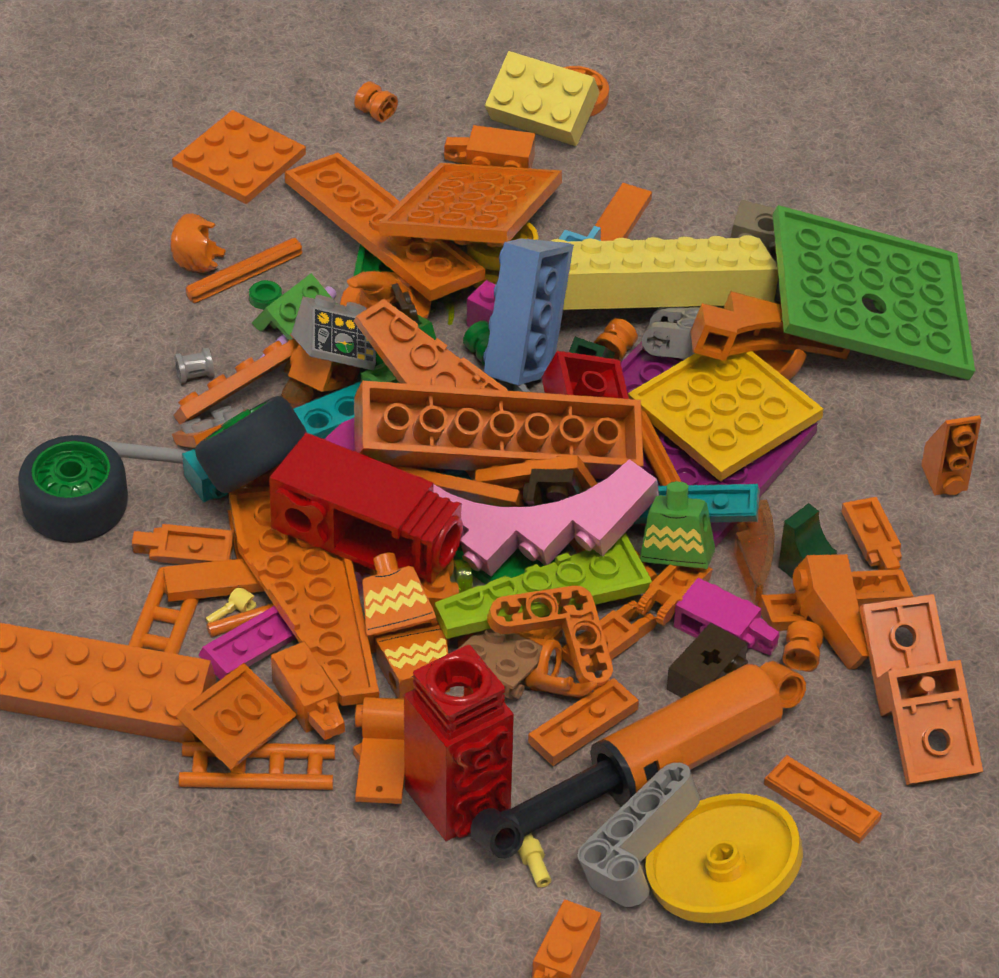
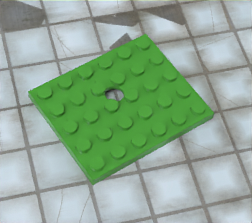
[773,205,975,380]

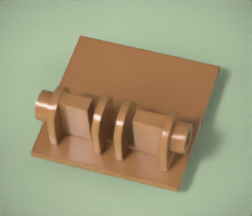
[458,629,543,699]

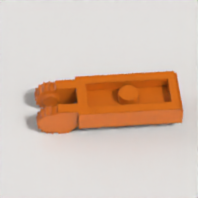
[636,565,713,626]
[562,600,657,673]

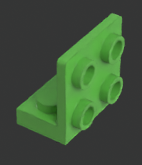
[252,273,337,341]

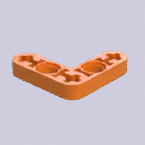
[487,586,613,690]

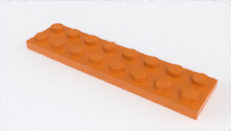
[285,152,485,301]

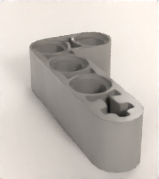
[577,762,700,907]

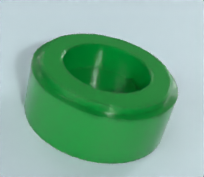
[249,280,282,310]

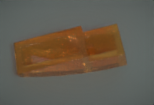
[734,499,775,606]

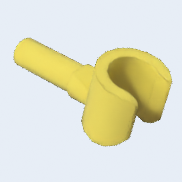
[205,588,256,623]

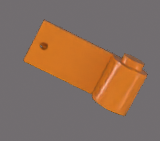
[355,697,405,804]

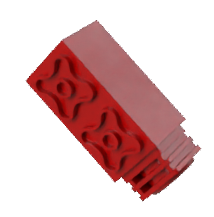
[269,432,463,584]
[404,645,514,841]

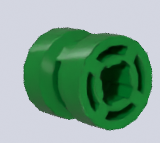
[463,320,490,366]

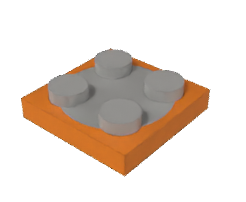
[172,405,244,448]

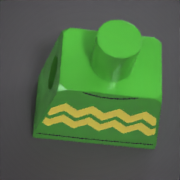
[640,481,715,569]

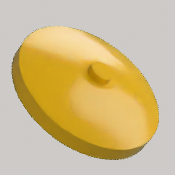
[645,793,803,923]

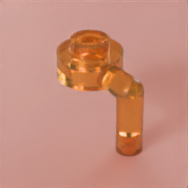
[281,361,315,409]

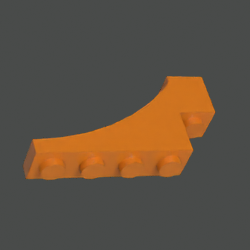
[690,291,850,361]

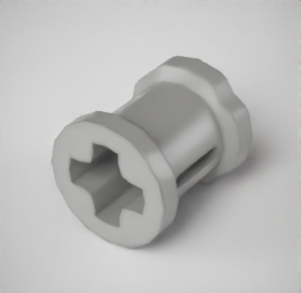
[174,348,215,384]

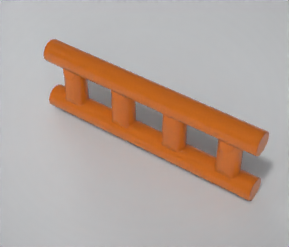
[128,567,200,654]
[179,741,335,790]

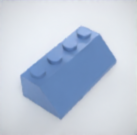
[483,238,574,385]

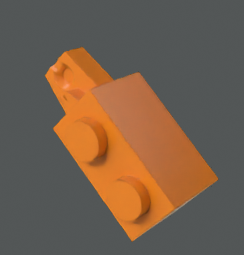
[444,125,535,168]
[271,641,345,740]
[532,899,602,978]

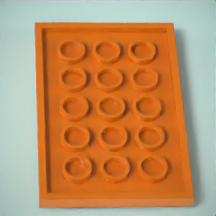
[379,163,562,247]

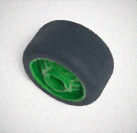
[195,396,307,493]
[18,435,128,542]

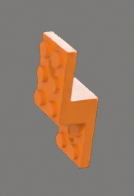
[859,594,983,785]

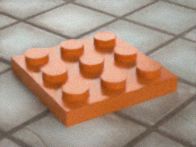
[172,110,306,204]

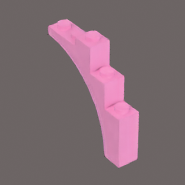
[433,459,659,576]

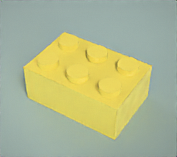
[485,51,600,146]

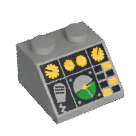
[291,295,376,370]

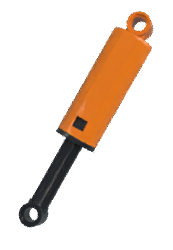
[470,661,806,859]

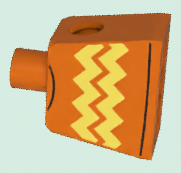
[363,553,438,646]
[376,625,450,699]

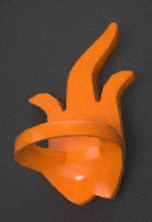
[524,639,598,699]

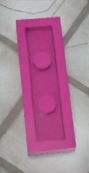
[198,606,296,680]

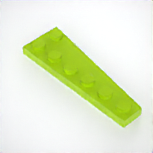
[434,533,652,639]

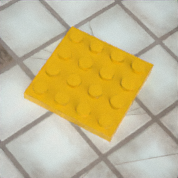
[628,351,824,481]

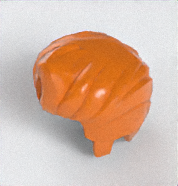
[171,213,226,273]

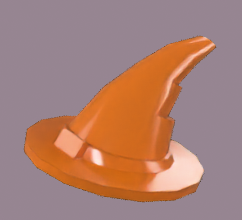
[340,271,431,319]

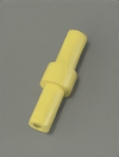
[518,833,551,888]

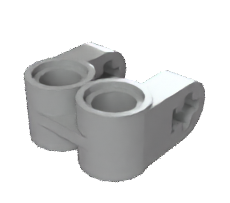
[642,307,700,360]

